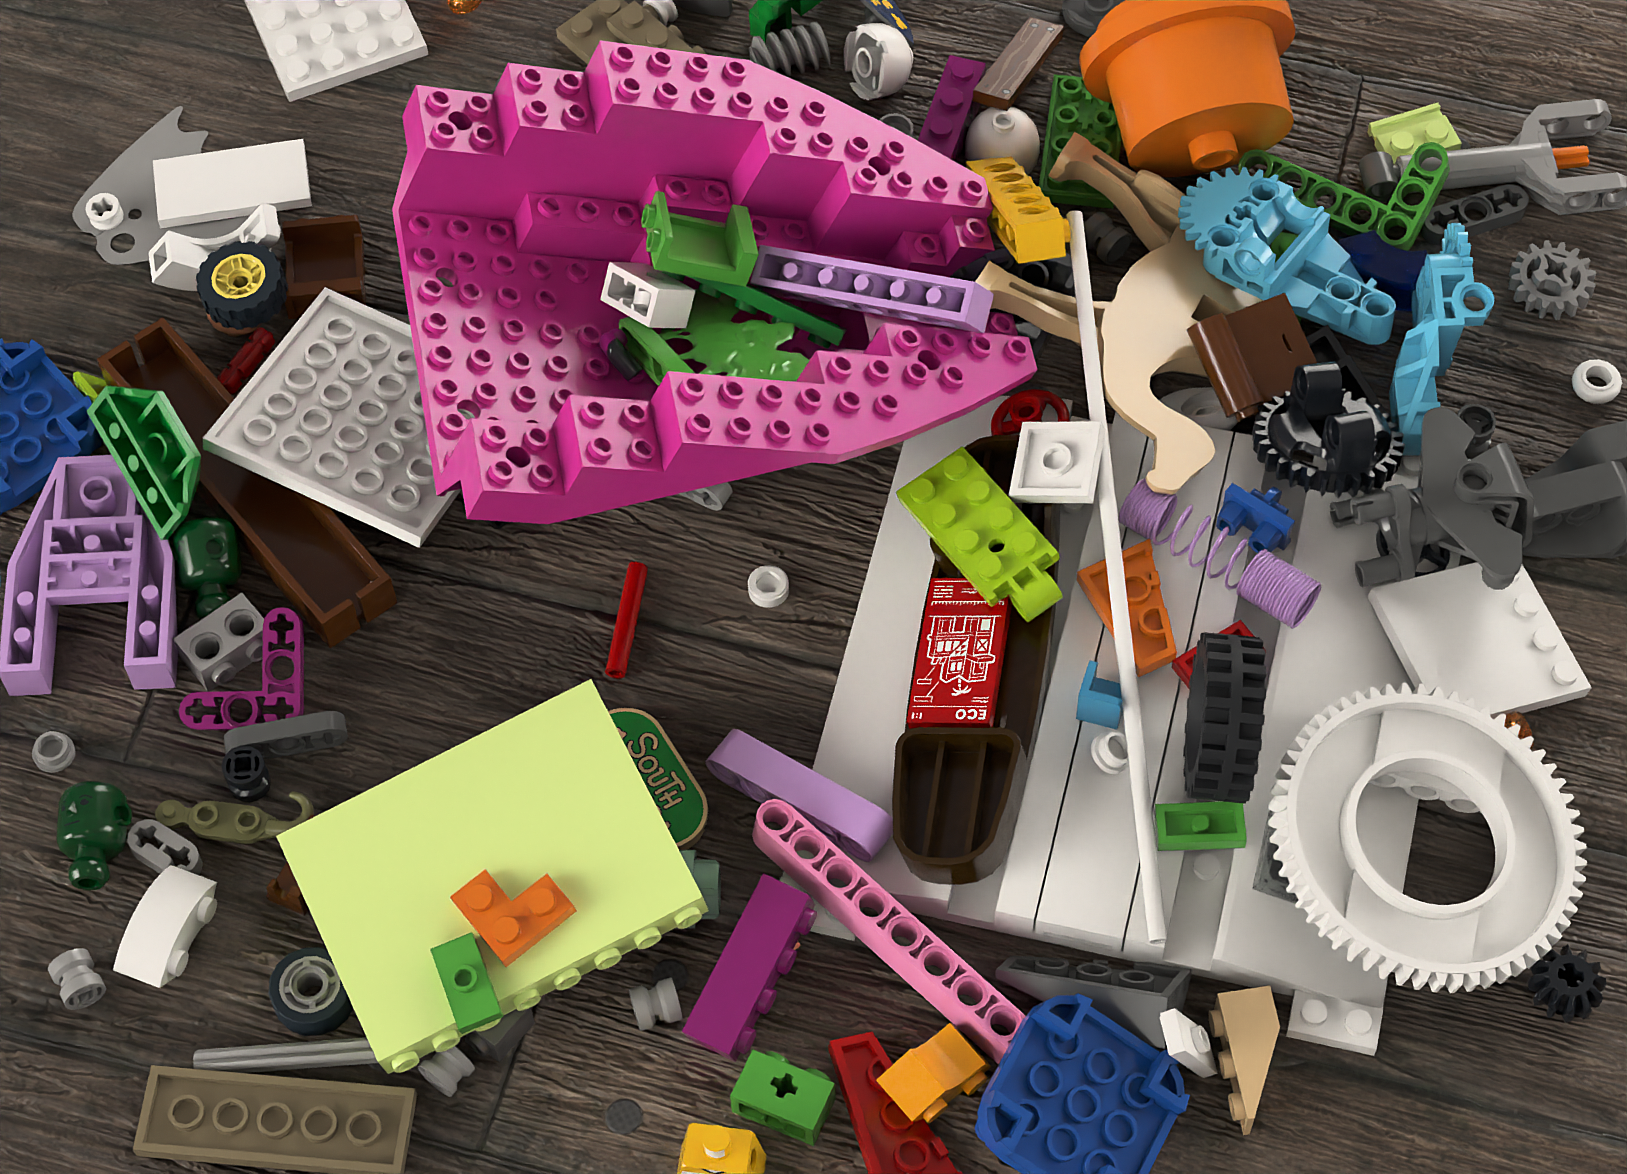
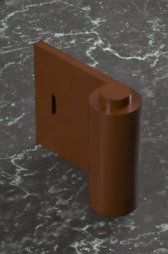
[1187,293,1317,422]

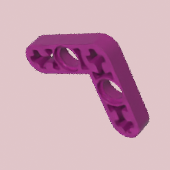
[179,607,304,731]

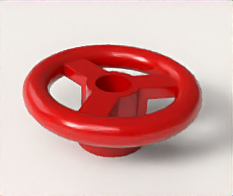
[991,389,1070,436]

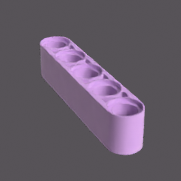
[706,729,893,862]

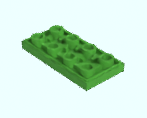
[1039,74,1122,209]

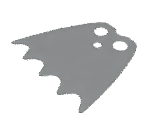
[72,106,251,265]

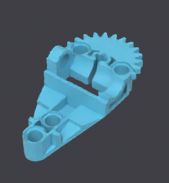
[1178,167,1396,345]
[1389,223,1494,456]

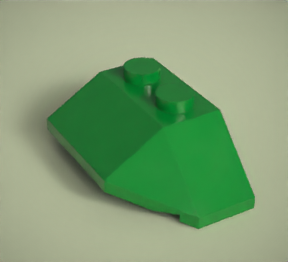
[86,386,201,540]

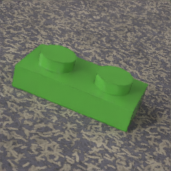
[1154,802,1247,851]

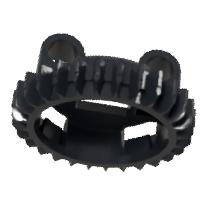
[1252,361,1405,499]

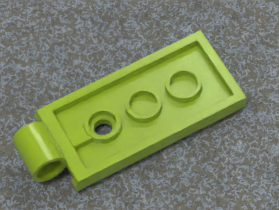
[896,446,1063,622]

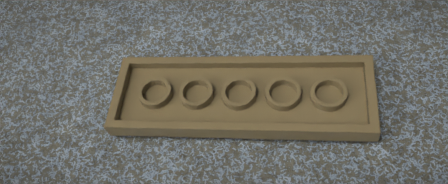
[133,1065,417,1174]

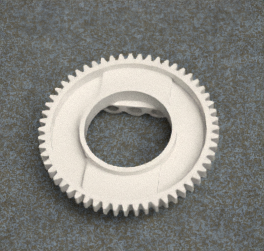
[1268,683,1587,993]

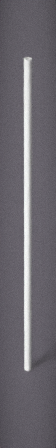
[1066,211,1167,944]

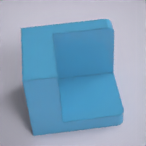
[1076,660,1123,730]

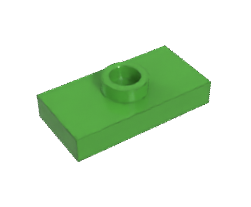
[430,932,504,1034]

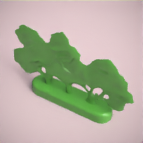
[619,289,810,386]

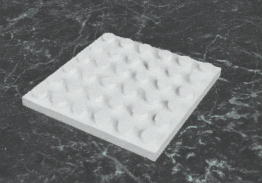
[203,287,475,548]

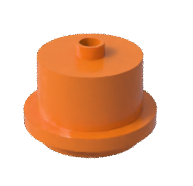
[1079,0,1295,177]

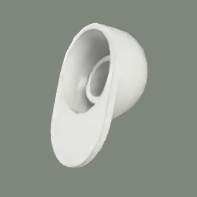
[1159,387,1237,431]

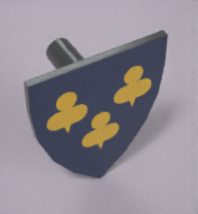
[855,0,914,47]

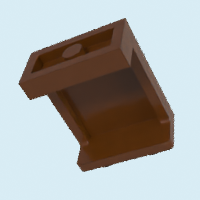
[282,215,366,319]

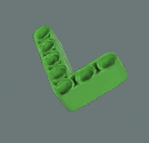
[1238,142,1450,254]

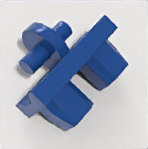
[1216,483,1295,553]

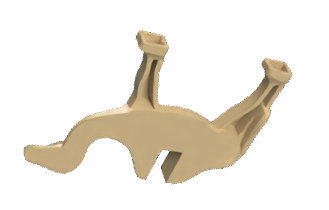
[975,132,1264,495]

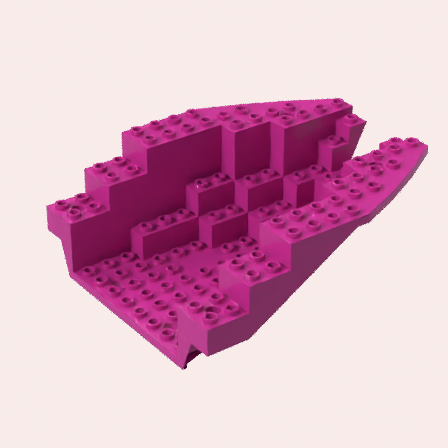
[392,40,1038,524]

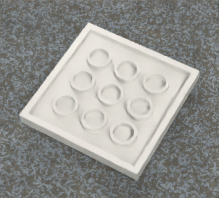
[1367,562,1592,719]

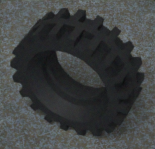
[1183,632,1266,804]

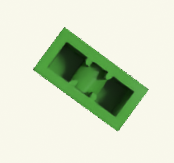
[730,1049,836,1146]

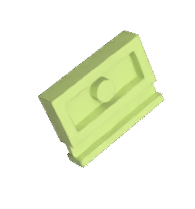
[1367,103,1462,164]

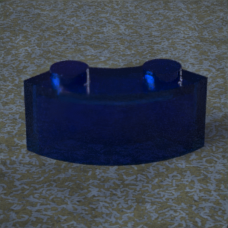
[1337,230,1428,311]

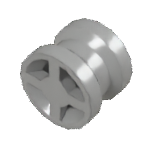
[418,1046,475,1097]

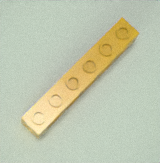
[966,157,1071,264]

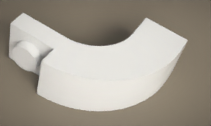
[149,203,281,291]

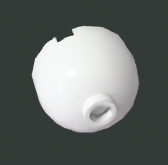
[844,23,913,100]
[964,107,1040,175]

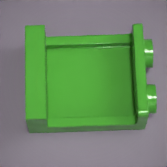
[641,191,759,287]

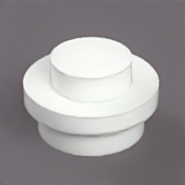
[1091,731,1129,774]

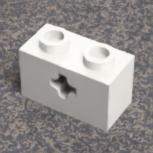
[600,262,696,328]

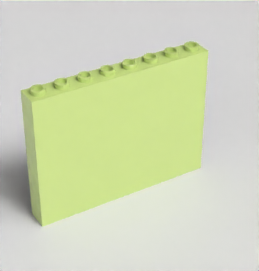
[276,679,709,1074]

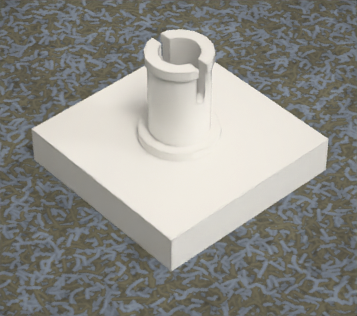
[1009,421,1106,503]

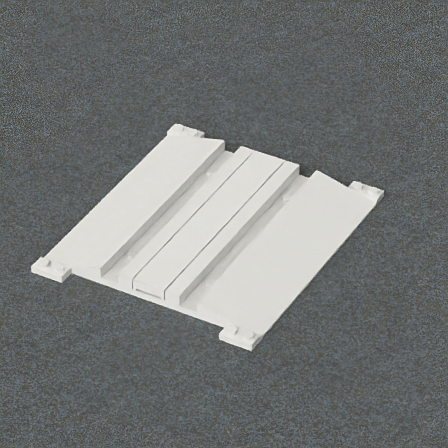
[780,396,1471,1056]

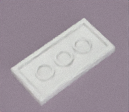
[153,139,312,228]

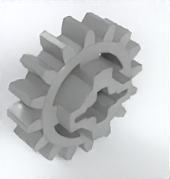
[1508,240,1596,320]

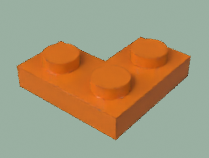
[450,869,577,967]

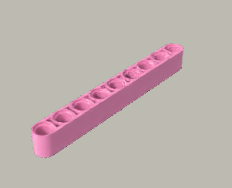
[752,799,1025,1065]

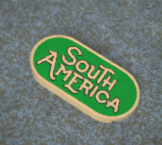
[608,708,708,850]

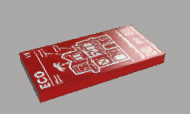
[906,578,1012,729]

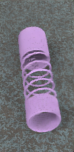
[1119,478,1321,629]

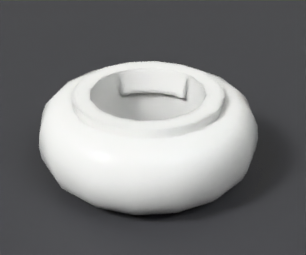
[1572,359,1622,404]

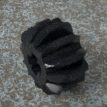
[1528,944,1606,1023]

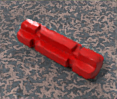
[217,327,275,394]

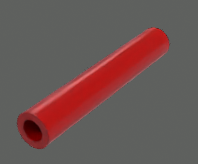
[605,562,648,679]

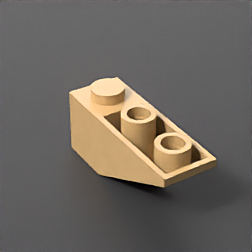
[1209,985,1280,1135]

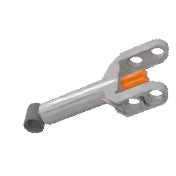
[1358,99,1627,215]

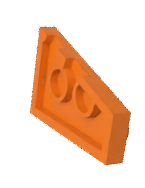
[1076,539,1177,677]

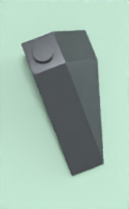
[996,956,1192,1050]

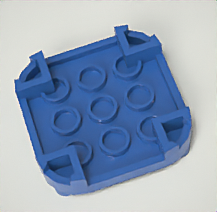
[0,338,103,515]
[975,993,1190,1174]

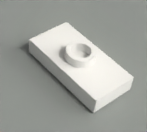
[1160,1008,1218,1078]

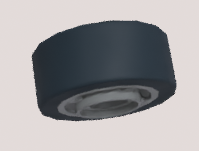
[268,947,353,1036]

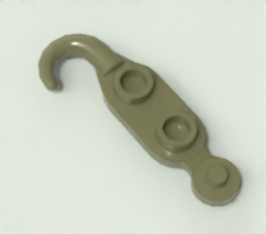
[155,791,314,844]

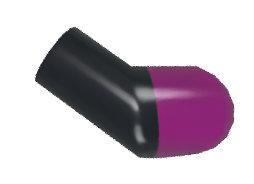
[599,328,644,382]

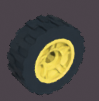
[196,241,288,330]

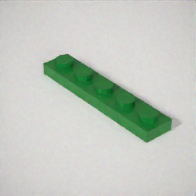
[661,271,847,349]

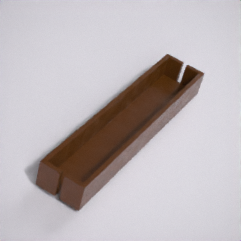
[97,317,397,648]

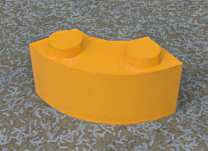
[876,1023,991,1124]

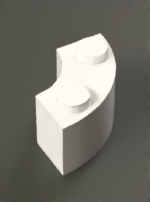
[113,865,217,988]

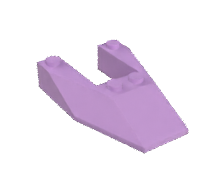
[0,455,178,696]

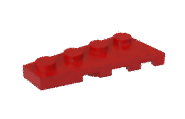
[828,1031,963,1174]

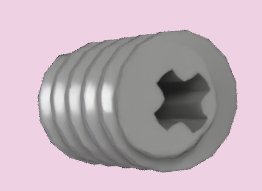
[749,22,830,77]

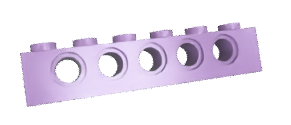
[750,245,994,333]

